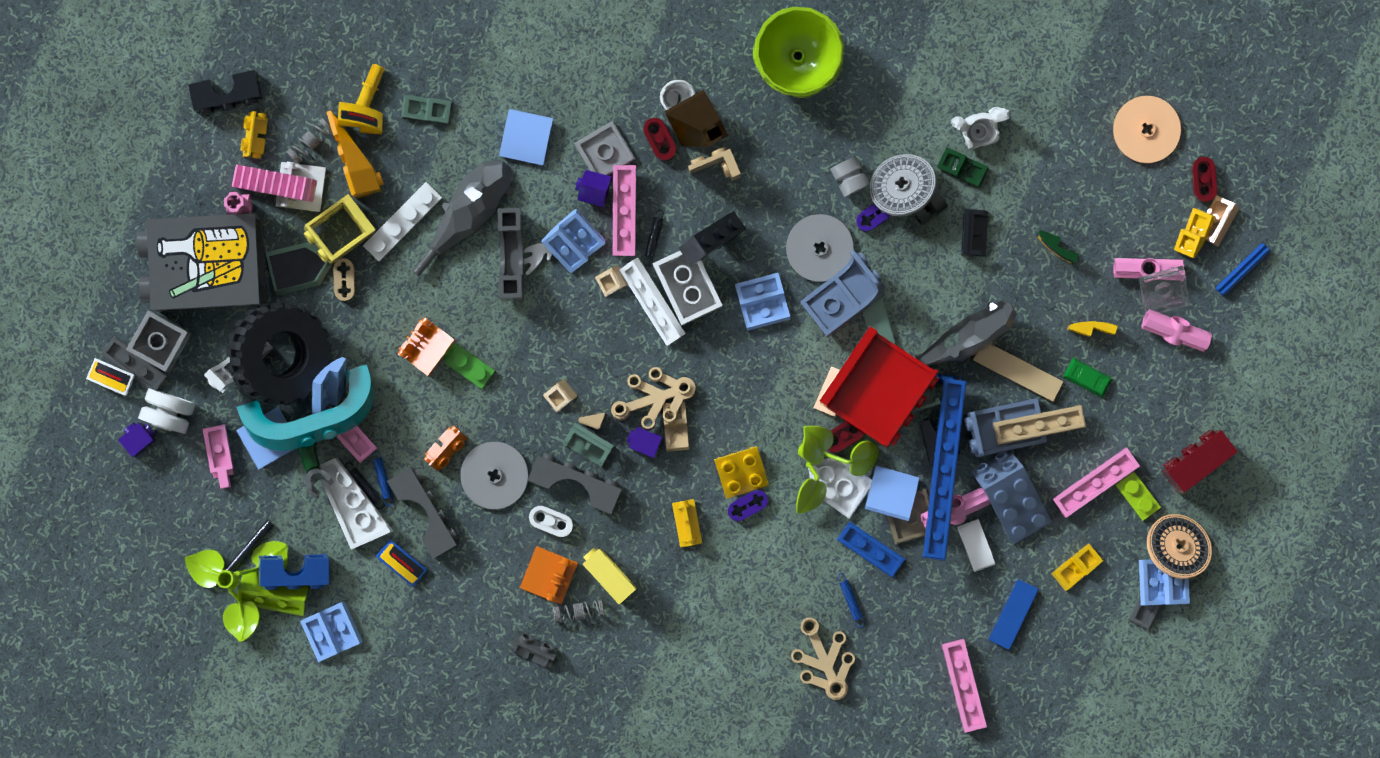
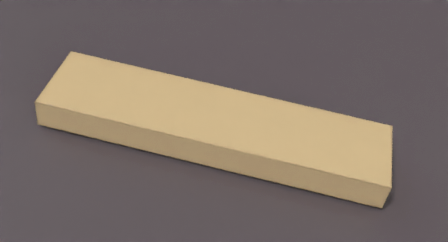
[973,340,1063,402]
[993,405,1086,445]

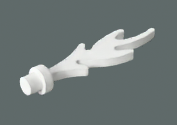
[523,243,552,275]

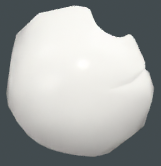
[660,80,696,110]

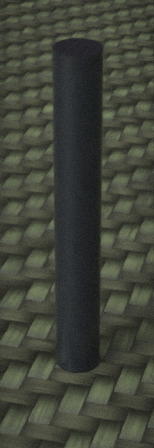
[225,520,274,572]

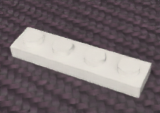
[363,182,442,262]
[620,258,686,346]

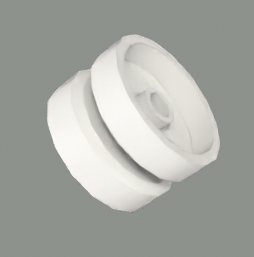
[138,388,196,434]

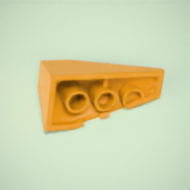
[327,111,384,199]

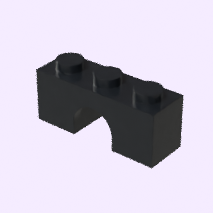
[188,70,263,116]
[678,211,746,266]

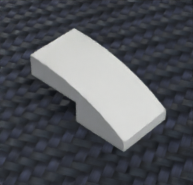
[957,519,995,572]

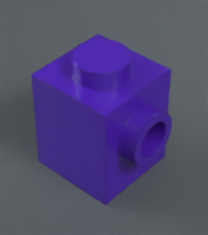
[575,169,612,207]
[118,422,156,457]
[626,427,662,458]

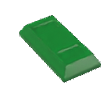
[1063,357,1113,398]

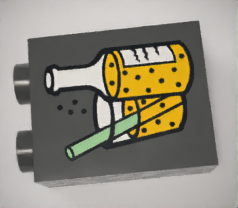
[137,213,267,312]

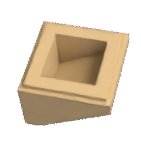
[595,265,628,297]
[543,379,577,412]
[578,413,606,429]

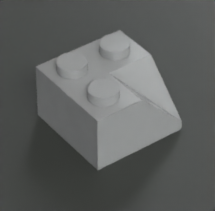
[126,310,192,373]

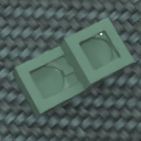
[401,95,451,124]

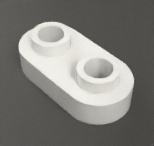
[529,506,573,537]

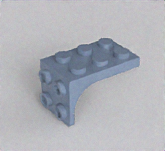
[800,250,885,338]
[964,398,1047,457]
[971,450,1052,545]

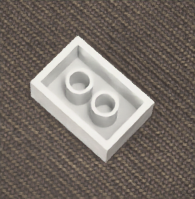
[653,251,722,326]

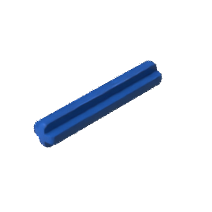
[1216,243,1270,296]

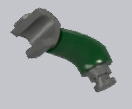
[297,441,334,499]

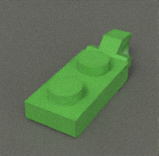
[442,343,495,389]

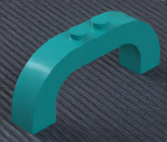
[237,364,374,451]

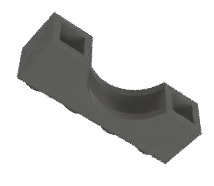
[498,208,524,302]
[527,453,622,514]
[387,467,459,559]

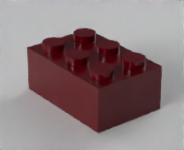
[1161,430,1238,493]

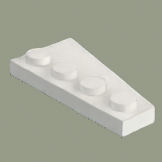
[320,458,393,550]

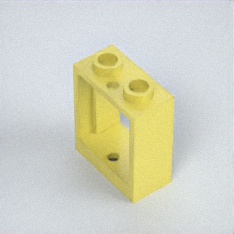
[303,194,375,265]
[583,548,637,604]

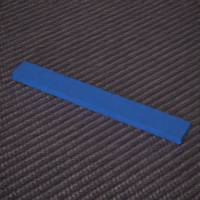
[922,378,967,561]

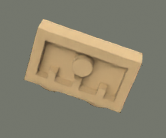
[688,147,741,181]

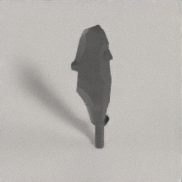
[412,161,514,277]
[913,301,1017,367]

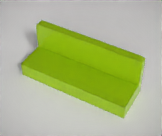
[237,572,310,616]

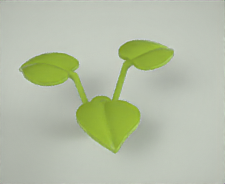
[796,426,879,514]
[185,541,289,642]

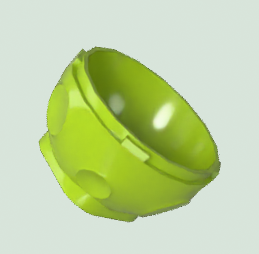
[753,7,844,98]

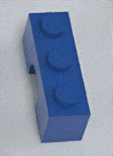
[259,554,329,590]

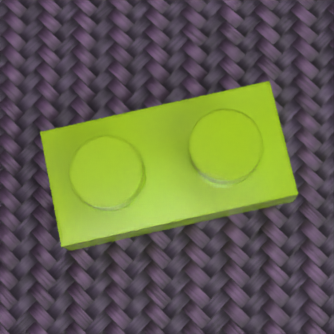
[1115,471,1161,521]

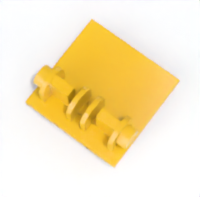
[714,446,769,499]

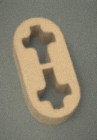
[333,258,355,301]

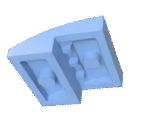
[499,109,553,165]
[542,209,605,273]
[735,273,791,331]
[312,357,346,415]
[236,407,295,470]
[865,465,919,521]
[1139,559,1190,605]
[300,601,363,662]

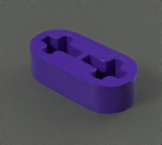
[856,203,891,232]
[728,490,768,521]

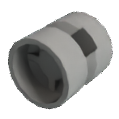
[830,156,870,198]

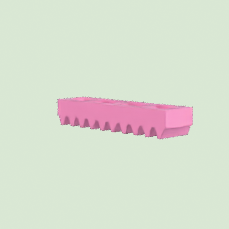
[232,164,317,202]
[613,165,636,256]
[1052,448,1140,518]
[942,639,987,733]

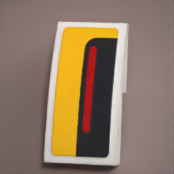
[86,358,135,396]

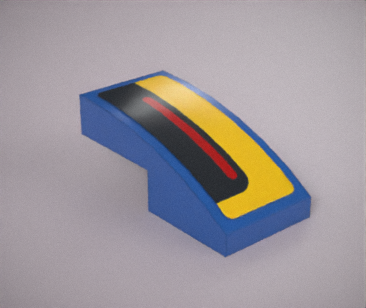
[376,539,427,587]

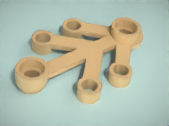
[611,367,696,431]
[791,617,855,700]

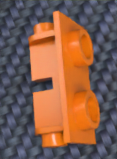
[424,425,468,471]

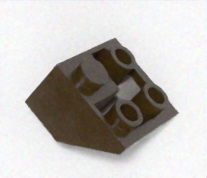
[664,90,728,147]

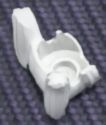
[951,107,1009,150]

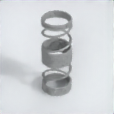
[287,118,332,164]
[553,599,605,624]

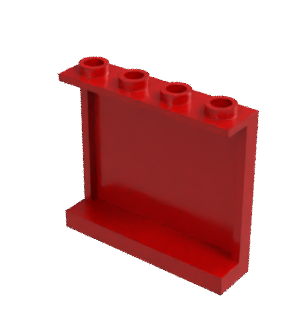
[819,326,939,449]

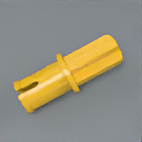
[356,64,385,108]

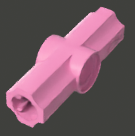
[224,192,253,215]
[1113,258,1184,280]
[1141,309,1212,352]
[921,488,990,528]

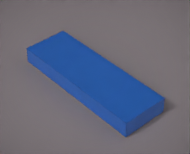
[837,521,905,578]
[988,579,1038,650]

